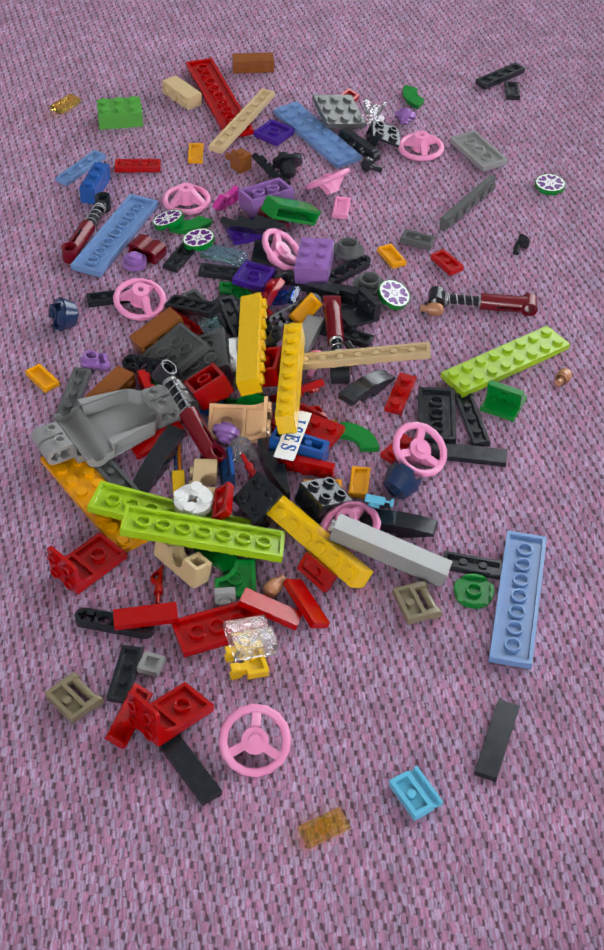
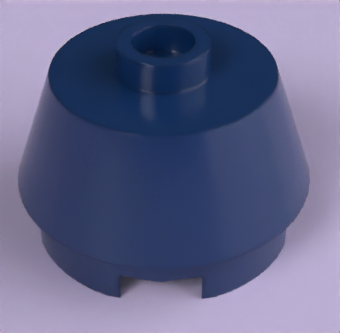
[49,297,79,332]
[383,462,422,500]

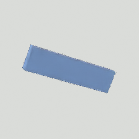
[55,150,106,186]

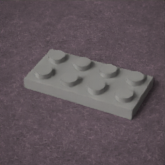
[450,130,508,172]

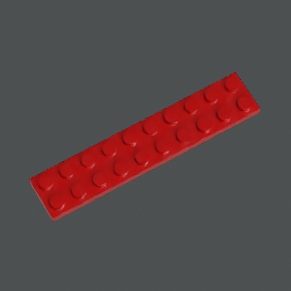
[186,58,254,138]

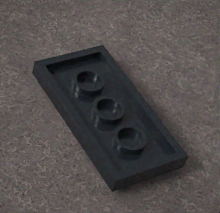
[418,387,456,444]

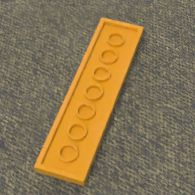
[40,457,148,553]

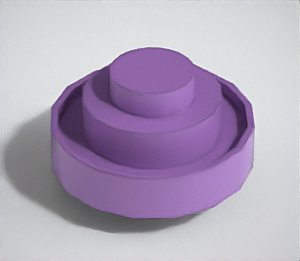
[394,108,416,125]
[122,251,147,272]
[212,422,240,444]

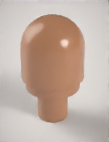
[420,302,444,316]
[555,368,572,387]
[263,574,286,598]

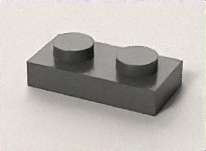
[400,229,436,251]

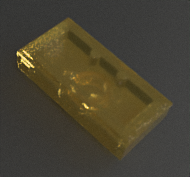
[50,94,81,114]
[298,807,351,849]

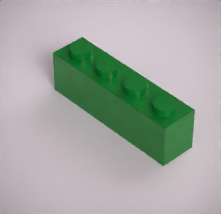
[261,195,321,226]

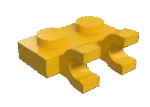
[224,637,269,680]

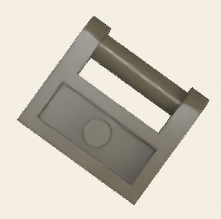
[392,581,443,625]
[44,672,104,724]

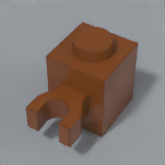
[225,148,252,174]

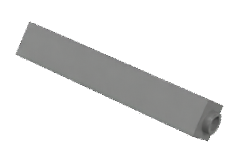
[328,513,452,587]

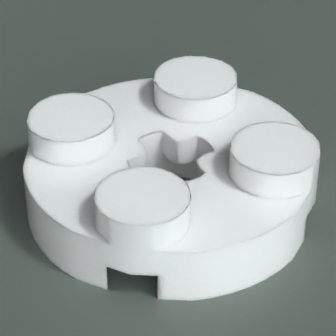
[229,337,238,373]
[173,481,213,517]

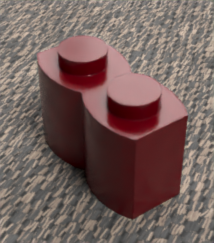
[128,234,167,265]

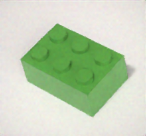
[97,96,143,130]

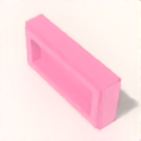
[332,196,351,219]

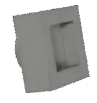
[214,587,236,608]
[137,651,166,678]

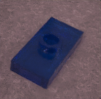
[272,285,301,306]

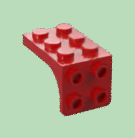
[47,532,127,595]
[127,682,214,747]

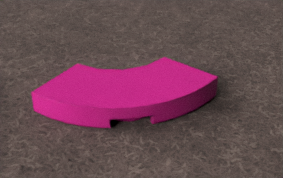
[212,185,240,211]

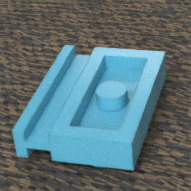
[364,494,394,509]
[389,766,443,821]

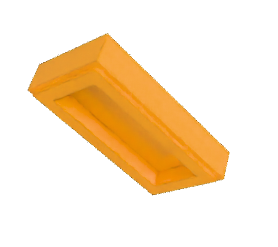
[188,143,204,164]
[377,244,407,269]
[289,292,323,323]
[25,363,60,393]
[348,466,371,499]

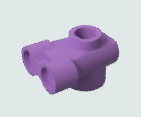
[80,350,110,371]

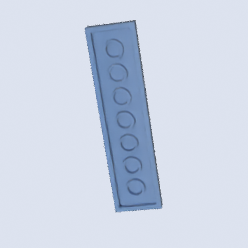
[273,101,362,169]
[71,194,158,278]
[488,530,547,669]

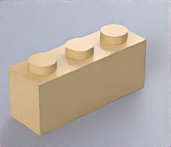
[162,75,202,110]

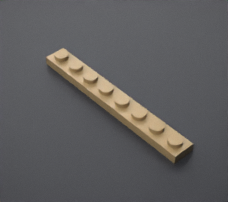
[209,88,275,154]
[303,341,431,370]

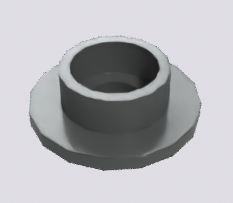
[334,237,364,261]
[353,272,384,296]

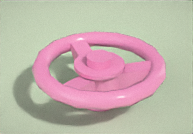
[398,131,444,161]
[305,168,350,195]
[162,183,211,215]
[262,228,299,271]
[113,278,167,321]
[393,422,447,477]
[321,502,381,553]
[218,704,291,777]

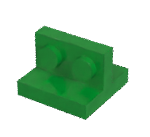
[480,380,527,422]

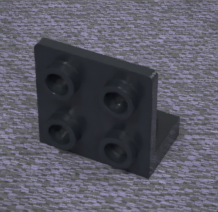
[366,120,400,147]
[341,287,381,328]
[233,471,283,528]
[294,477,352,524]

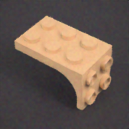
[208,396,272,443]

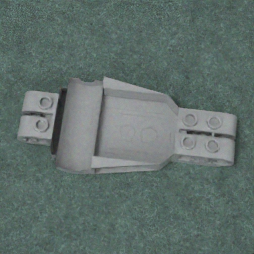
[31,379,199,467]

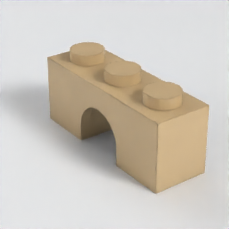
[189,459,218,510]
[153,542,212,589]

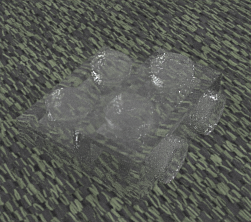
[223,615,278,661]

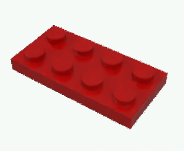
[271,409,345,450]
[171,601,265,658]

